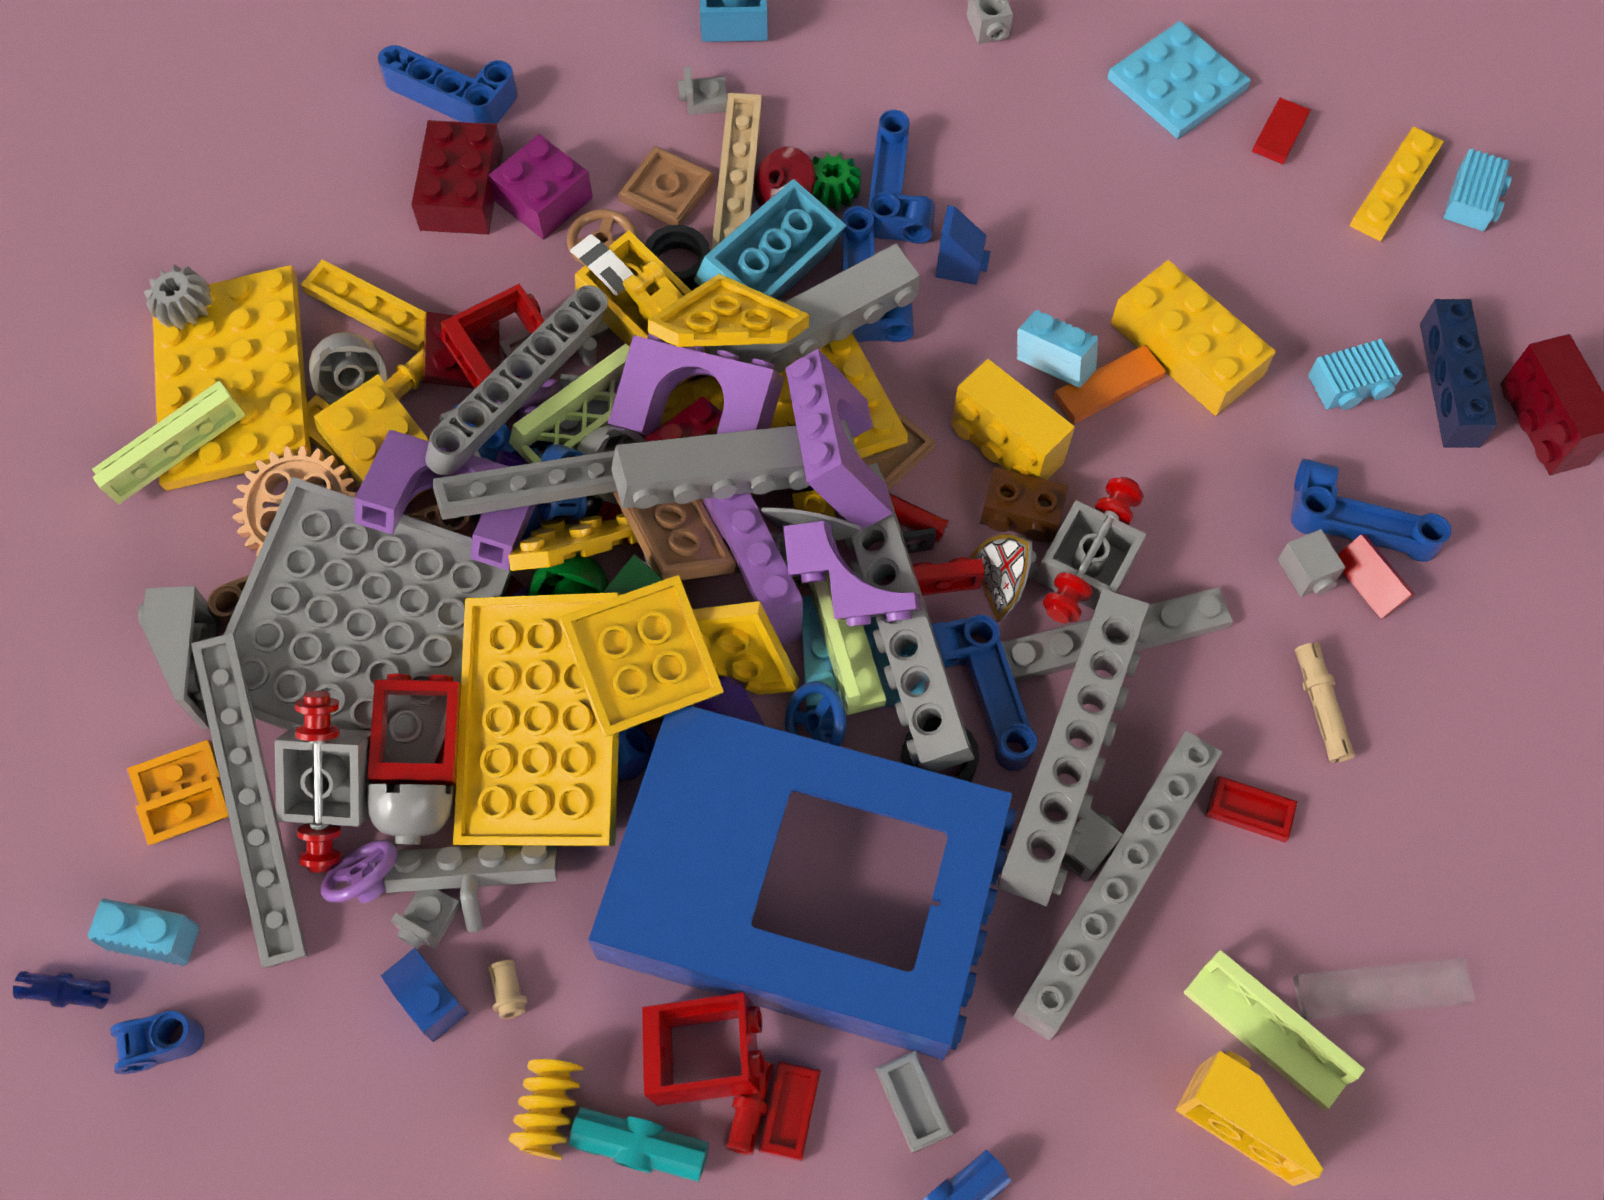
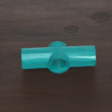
[569,1107,710,1183]

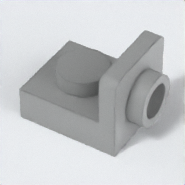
[678,66,727,115]
[391,890,462,950]

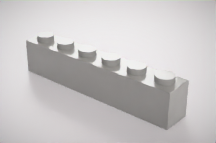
[705,243,920,373]
[611,420,858,509]

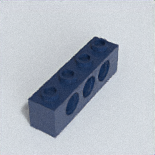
[1420,299,1497,448]

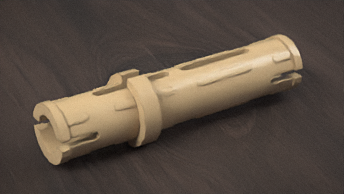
[1294,642,1356,763]

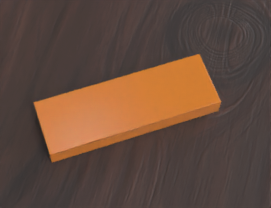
[1053,345,1166,425]

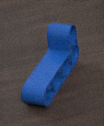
[378,45,517,124]

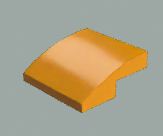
[127,739,229,846]

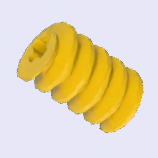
[508,1058,584,1160]

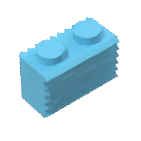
[1443,148,1512,232]
[1017,310,1098,388]
[1308,338,1403,410]
[88,898,199,966]

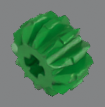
[812,151,861,212]

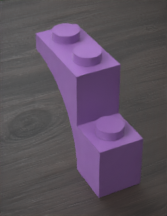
[783,521,921,627]

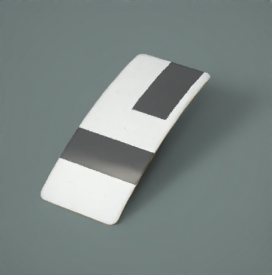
[570,235,634,296]

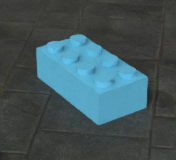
[694,179,847,300]

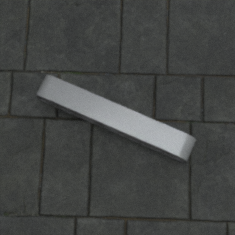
[425,285,608,475]

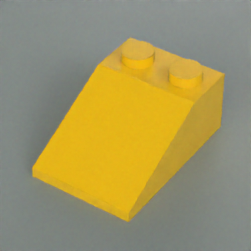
[1175,1051,1323,1186]

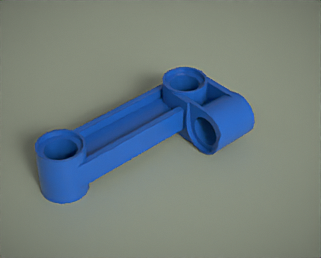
[868,110,935,244]
[841,206,914,342]
[1291,458,1452,562]
[931,615,1037,771]

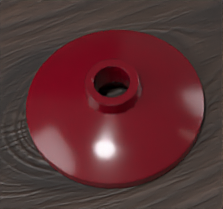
[754,146,816,207]

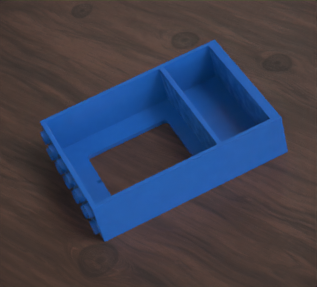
[588,706,1017,1060]

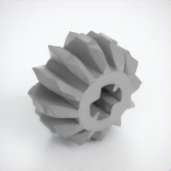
[144,265,213,330]

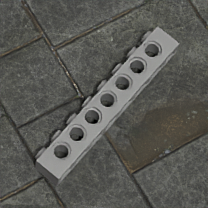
[836,463,975,772]
[998,589,1152,906]
[1013,730,1222,1041]

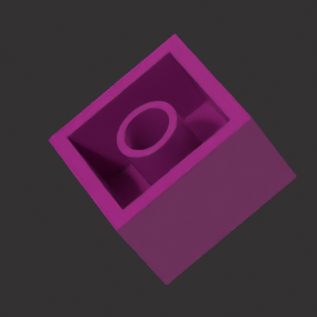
[489,134,593,240]

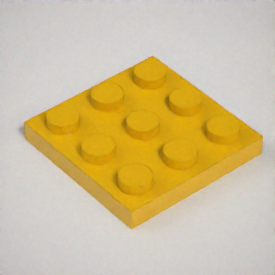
[559,575,724,738]

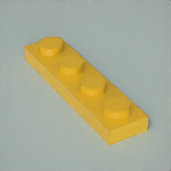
[1349,126,1444,242]
[301,259,426,352]

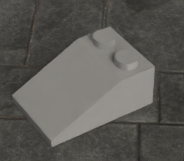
[138,586,220,729]

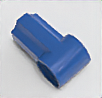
[922,1149,1012,1200]

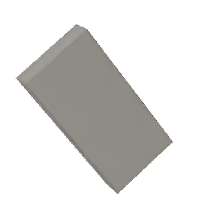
[875,1050,953,1154]

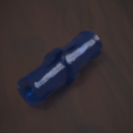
[13,971,111,1009]

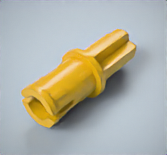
[385,347,423,400]

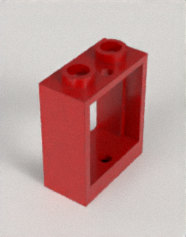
[441,283,546,389]
[367,673,461,786]
[642,992,765,1106]

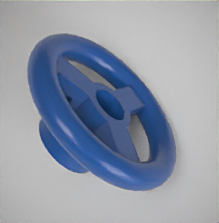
[785,681,846,746]

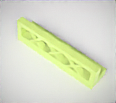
[509,343,630,464]
[92,380,246,505]
[807,573,886,715]
[1183,950,1365,1111]

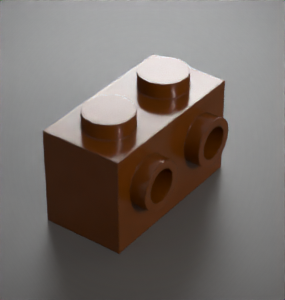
[980,467,1069,542]

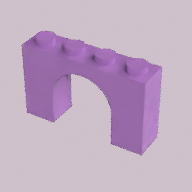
[608,333,785,437]
[785,349,893,531]
[354,430,536,570]
[703,493,803,646]

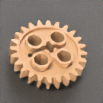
[233,446,358,556]

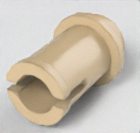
[487,960,528,1019]

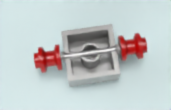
[1035,477,1146,624]
[275,691,373,873]

